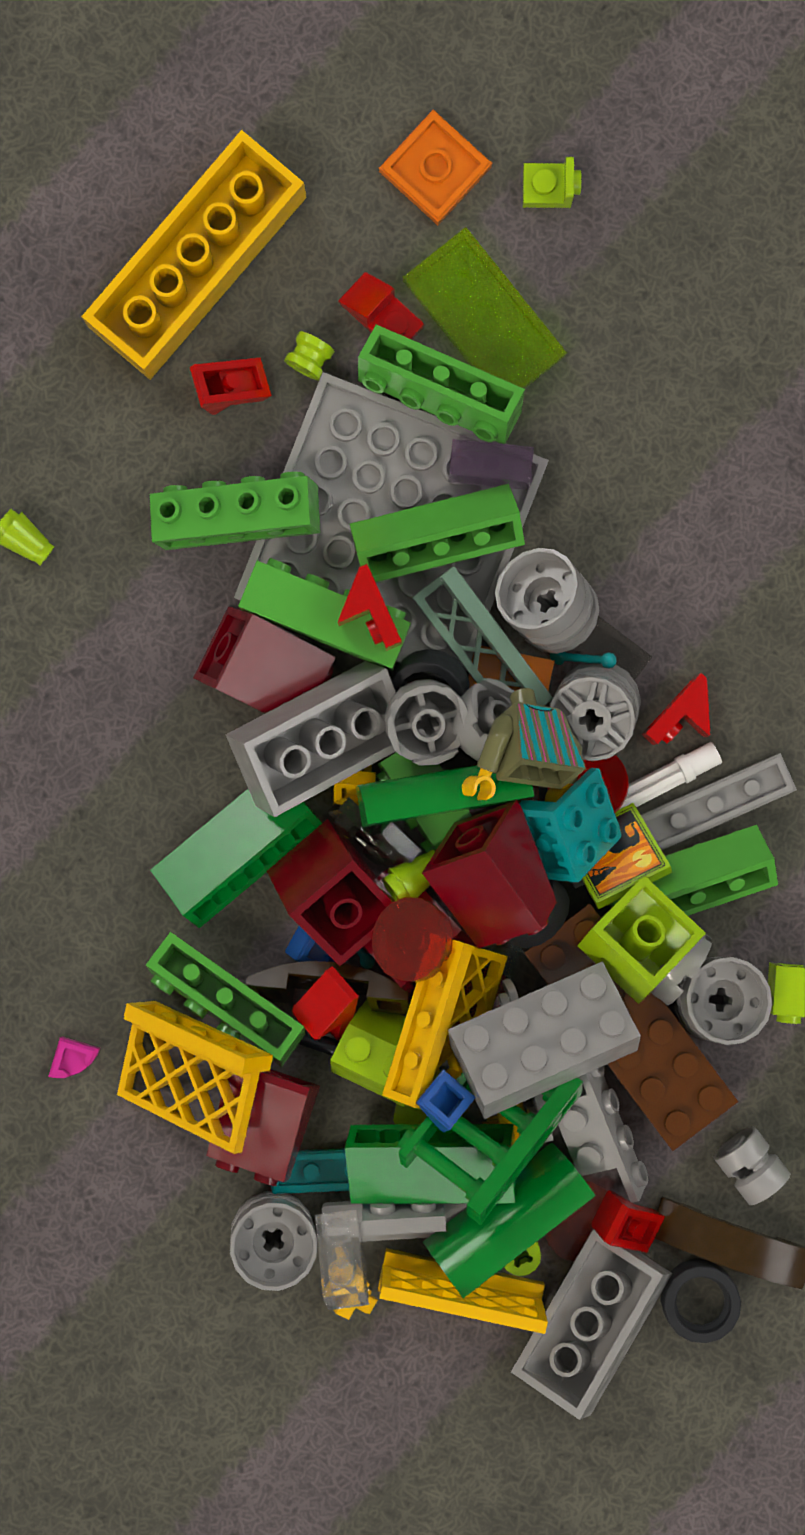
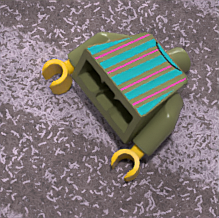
[462,688,586,802]

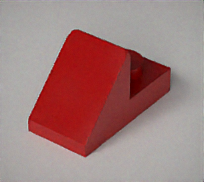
[338,272,424,340]
[190,357,272,415]
[338,564,402,651]
[641,673,710,745]
[292,966,359,1041]
[591,1190,665,1253]

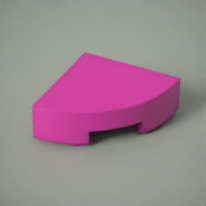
[48,1036,100,1078]

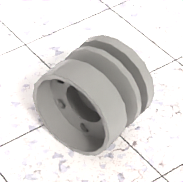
[495,548,600,654]
[550,663,641,761]
[672,956,772,1045]
[230,1191,317,1291]

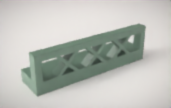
[412,566,553,706]

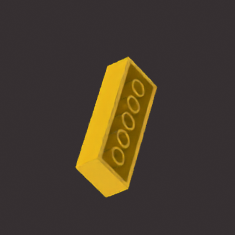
[81,130,306,380]

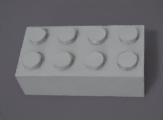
[225,661,396,817]
[448,961,641,1119]

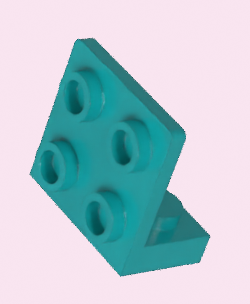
[519,768,622,882]

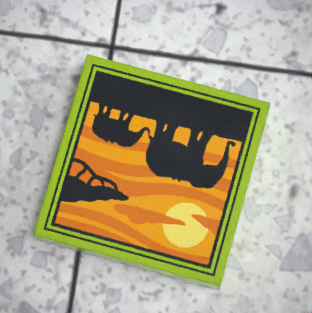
[582,803,672,909]

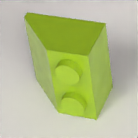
[578,875,706,1004]
[330,999,406,1107]

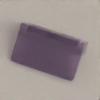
[448,439,534,490]

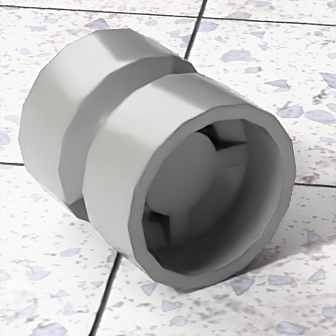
[713,1126,791,1205]

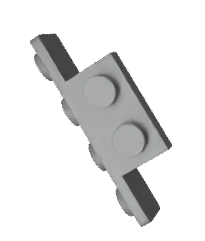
[558,1066,648,1203]
[322,1201,467,1244]

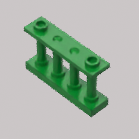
[398,1072,583,1225]

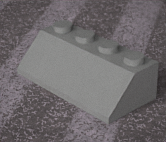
[511,1229,673,1420]

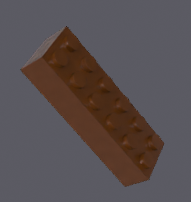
[521,901,738,1151]

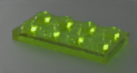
[403,227,567,389]

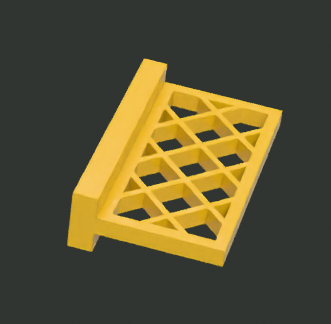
[382,933,508,1109]
[117,1001,273,1154]
[377,1248,548,1334]

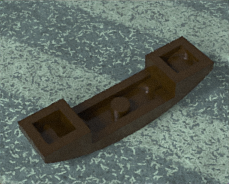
[246,961,411,1015]
[655,1196,805,1290]

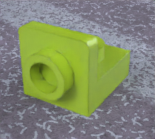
[523,157,581,208]

